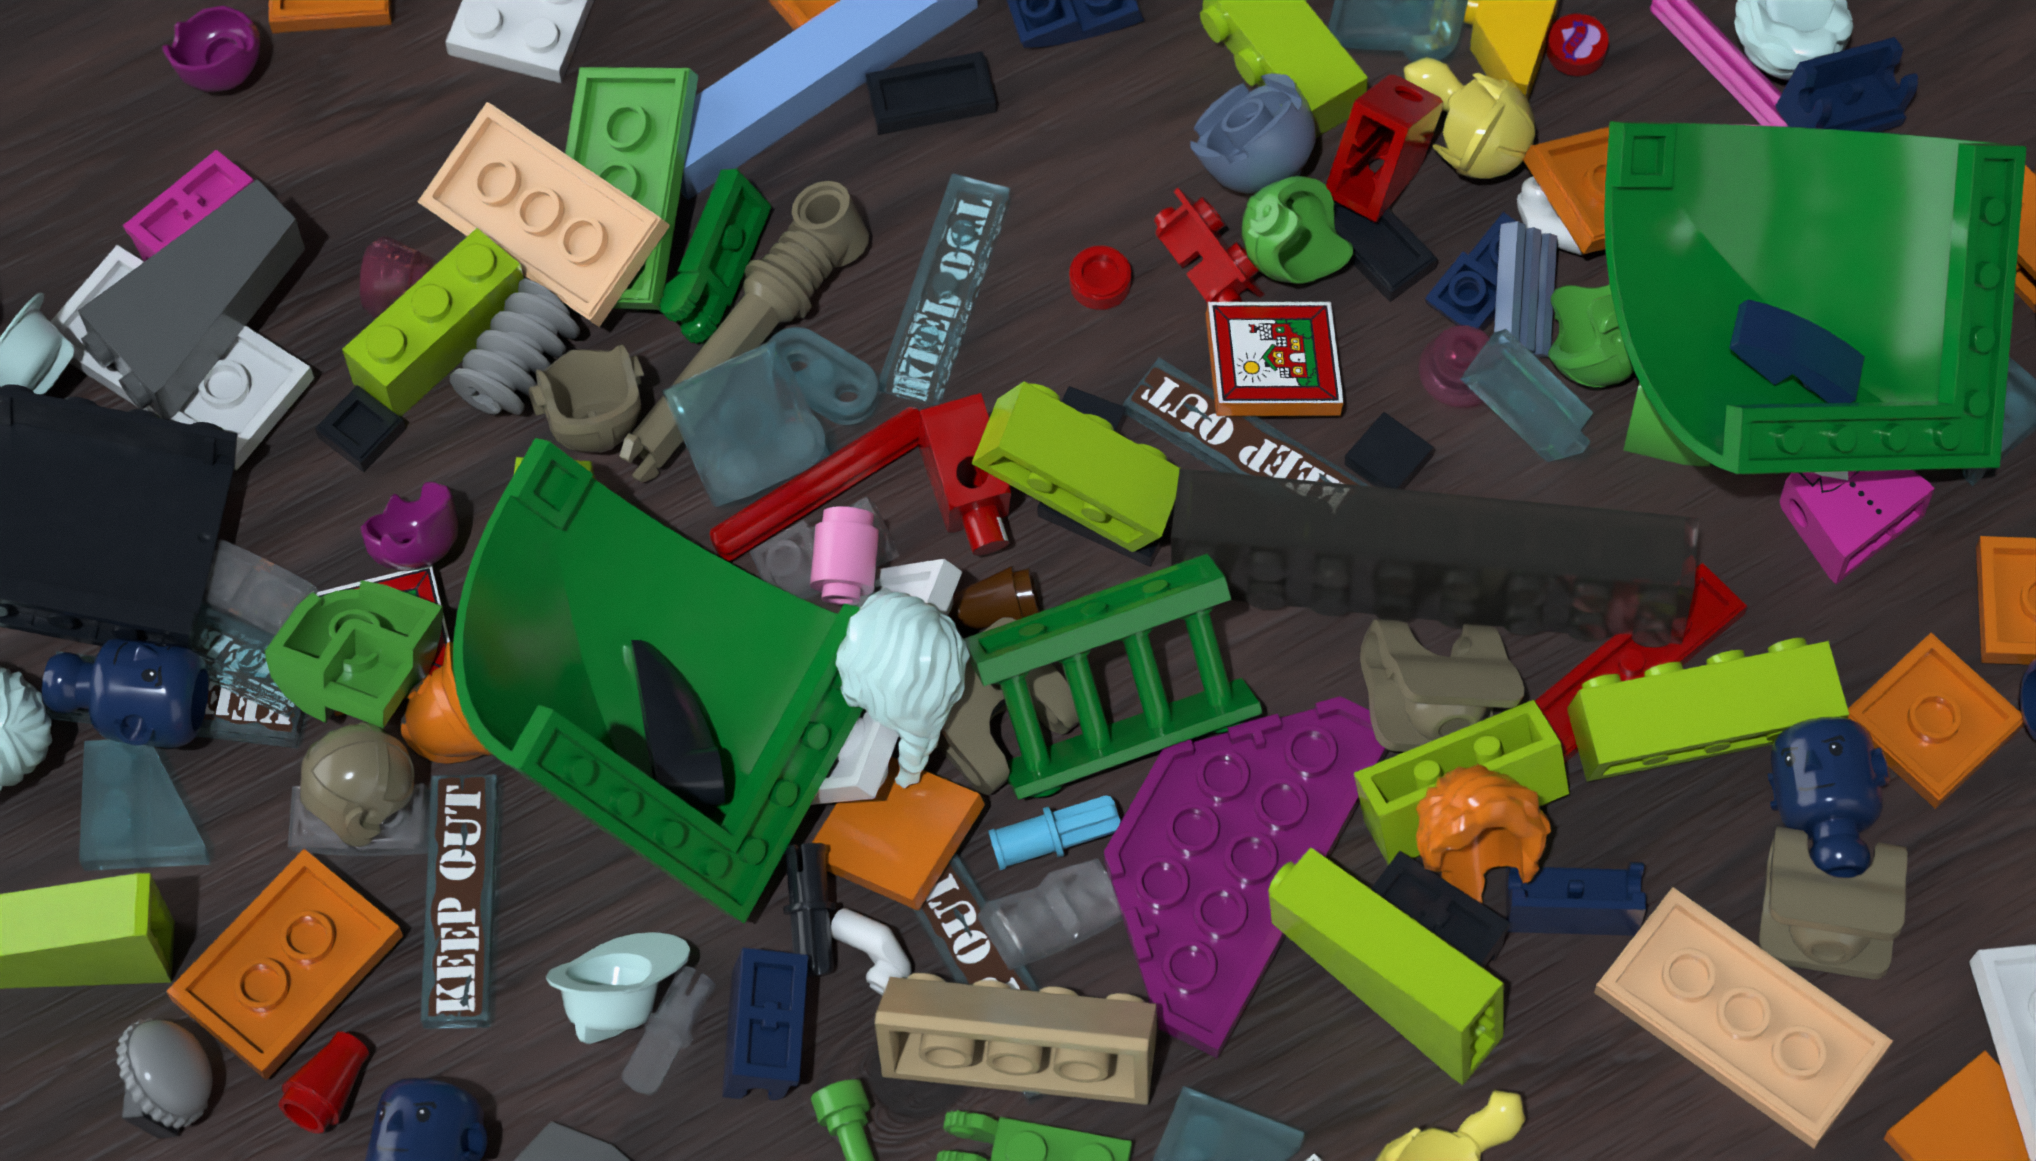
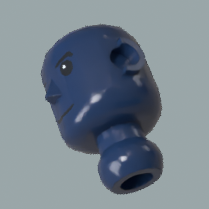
[42,638,209,748]
[1768,717,1890,878]
[365,1078,487,1161]

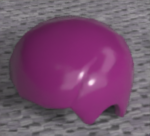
[163,5,261,93]
[360,481,458,570]

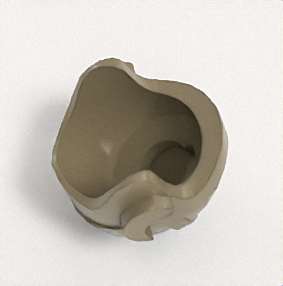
[529,344,644,453]
[300,722,414,847]

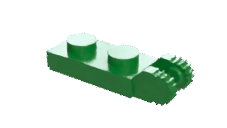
[658,169,771,344]

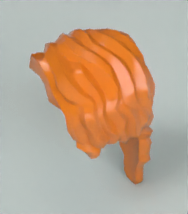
[1416,764,1551,904]

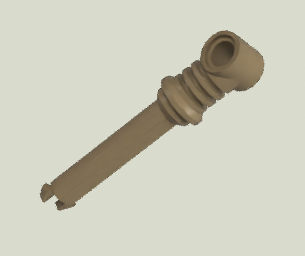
[620,181,869,483]

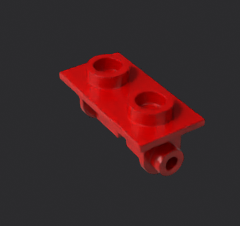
[1154,188,1265,304]

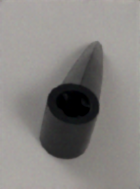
[631,640,725,808]

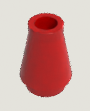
[278,1031,369,1134]

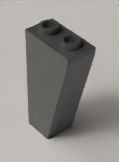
[78,179,305,420]

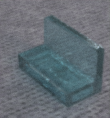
[1460,329,1593,462]

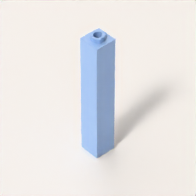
[680,0,978,200]

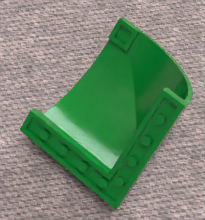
[1604,121,2027,474]
[453,438,863,924]

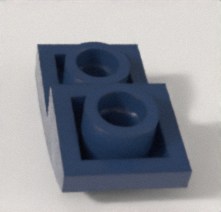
[1007,0,1144,48]
[1425,212,1517,337]
[1729,299,1865,403]

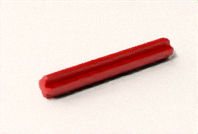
[709,407,920,561]

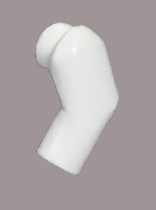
[1517,177,1584,255]
[831,908,911,995]

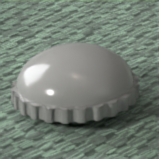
[116,1018,213,1128]

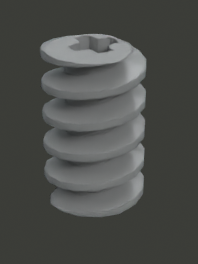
[450,278,580,415]

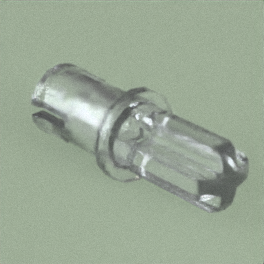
[622,966,715,1095]

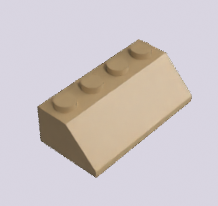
[875,973,1157,1105]

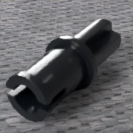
[783,843,836,977]

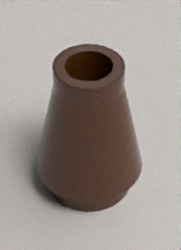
[947,565,1041,631]

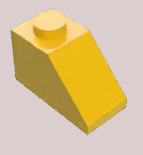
[1464,0,1559,100]

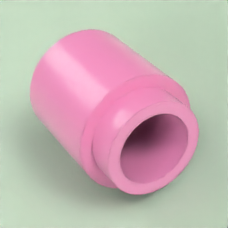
[810,507,879,605]

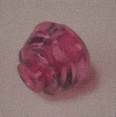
[360,236,432,319]
[1419,325,1504,407]

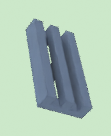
[1493,221,1557,359]

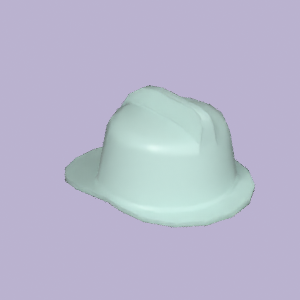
[0,292,75,395]
[546,932,691,1044]

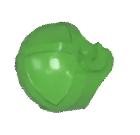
[1242,176,1354,284]
[1548,284,1635,387]

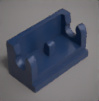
[1775,37,1918,132]
[1506,862,1646,936]
[722,947,808,1101]

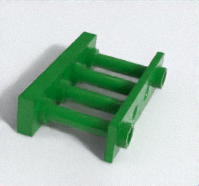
[963,553,1262,800]

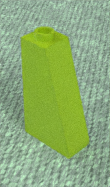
[1268,848,1503,1085]
[0,873,175,989]

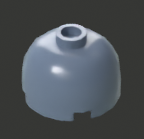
[1190,73,1316,193]

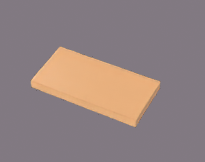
[418,102,670,327]
[1594,887,1893,1149]

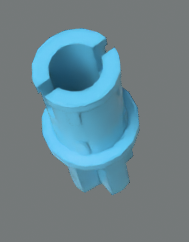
[988,795,1120,870]

